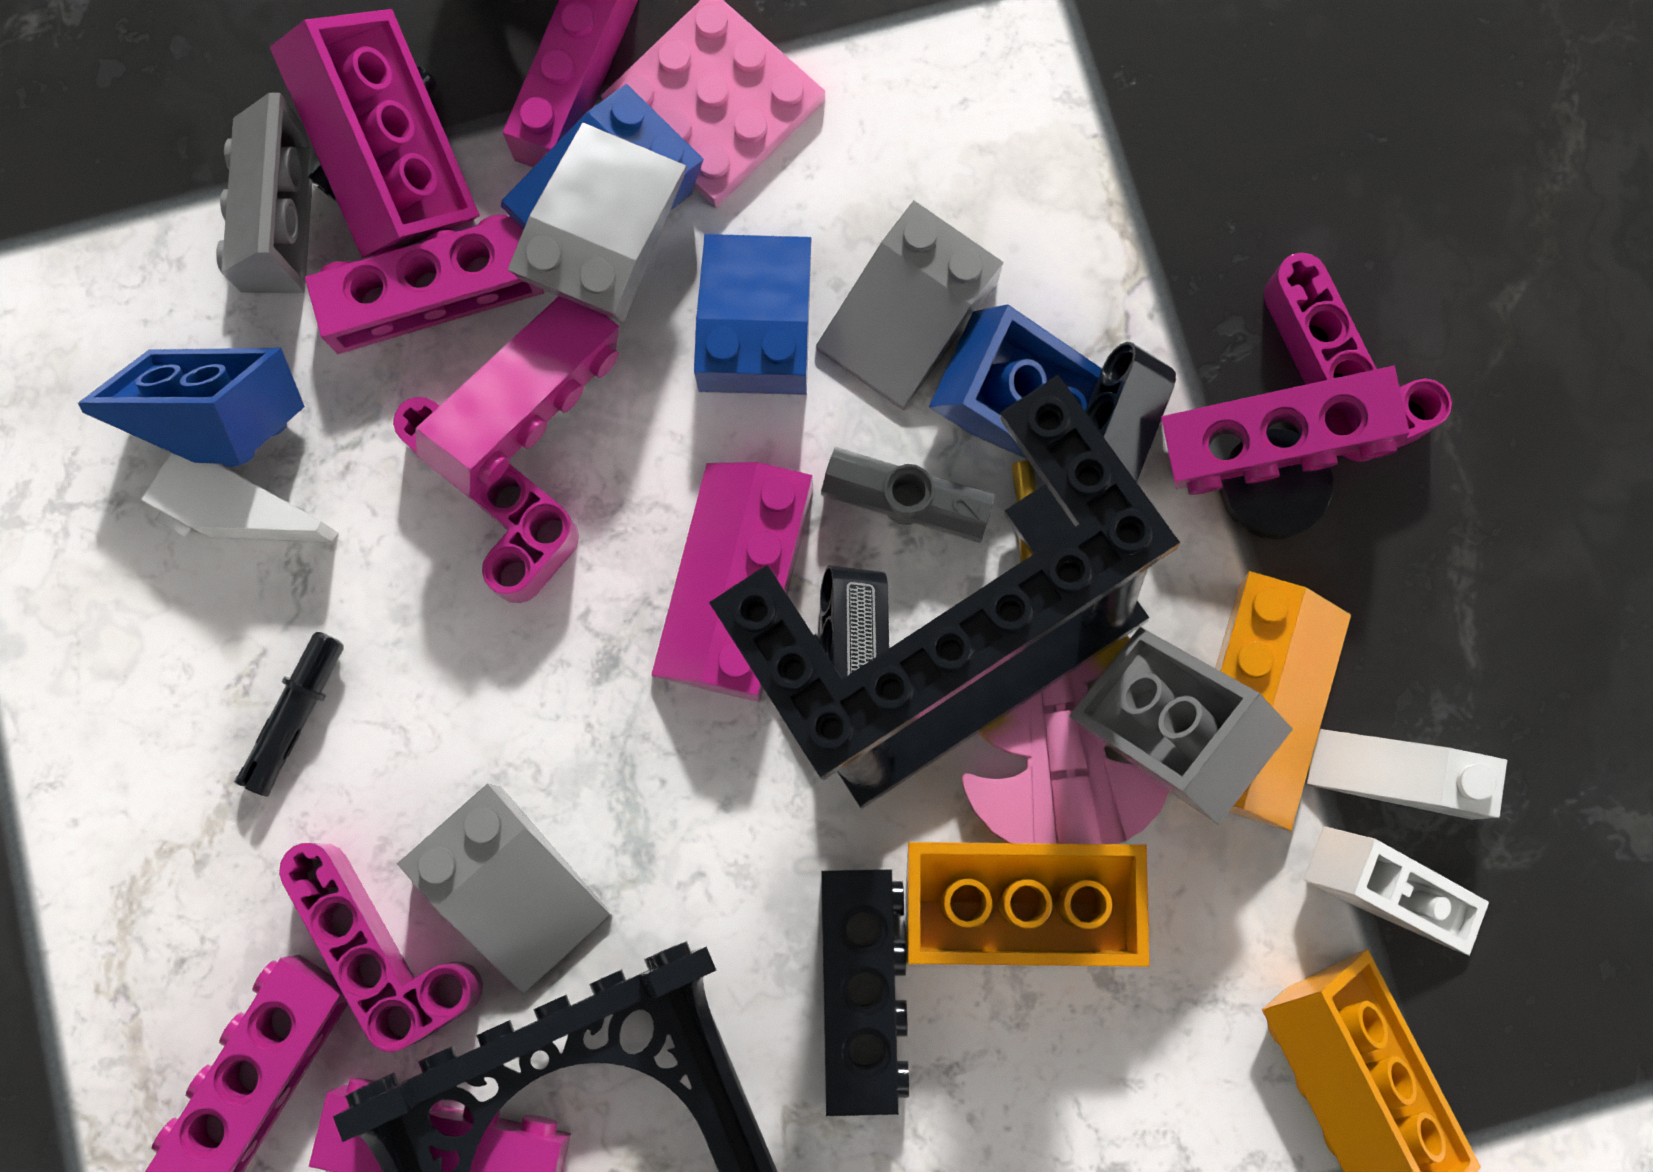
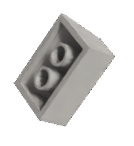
[216,93,315,293]

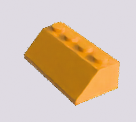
[1215,571,1351,831]
[905,842,1150,967]
[1261,949,1481,1172]

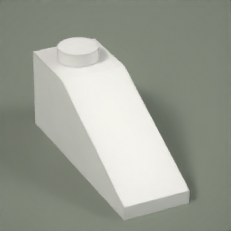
[141,453,338,542]
[1304,729,1507,820]
[1303,826,1489,956]

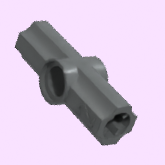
[821,447,995,543]

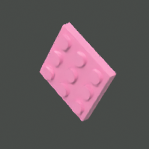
[601,0,825,208]

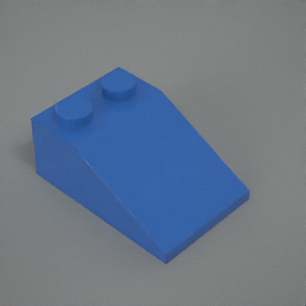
[500,83,704,229]
[694,234,812,395]
[929,304,1102,460]
[78,348,305,467]

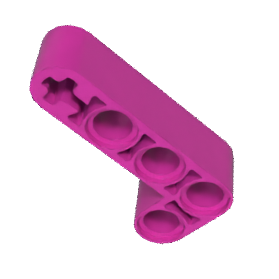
[1263,252,1452,462]
[393,397,579,603]
[279,843,483,1052]

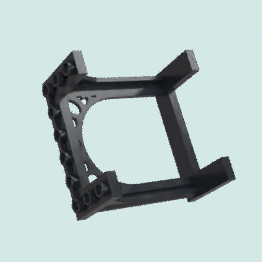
[709,375,1180,809]
[333,941,778,1172]

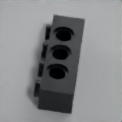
[821,869,909,1116]

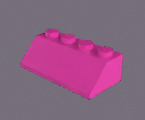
[269,9,480,258]
[651,462,813,702]

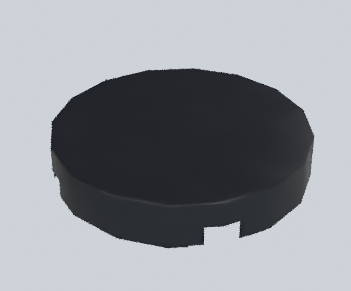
[1219,428,1333,539]

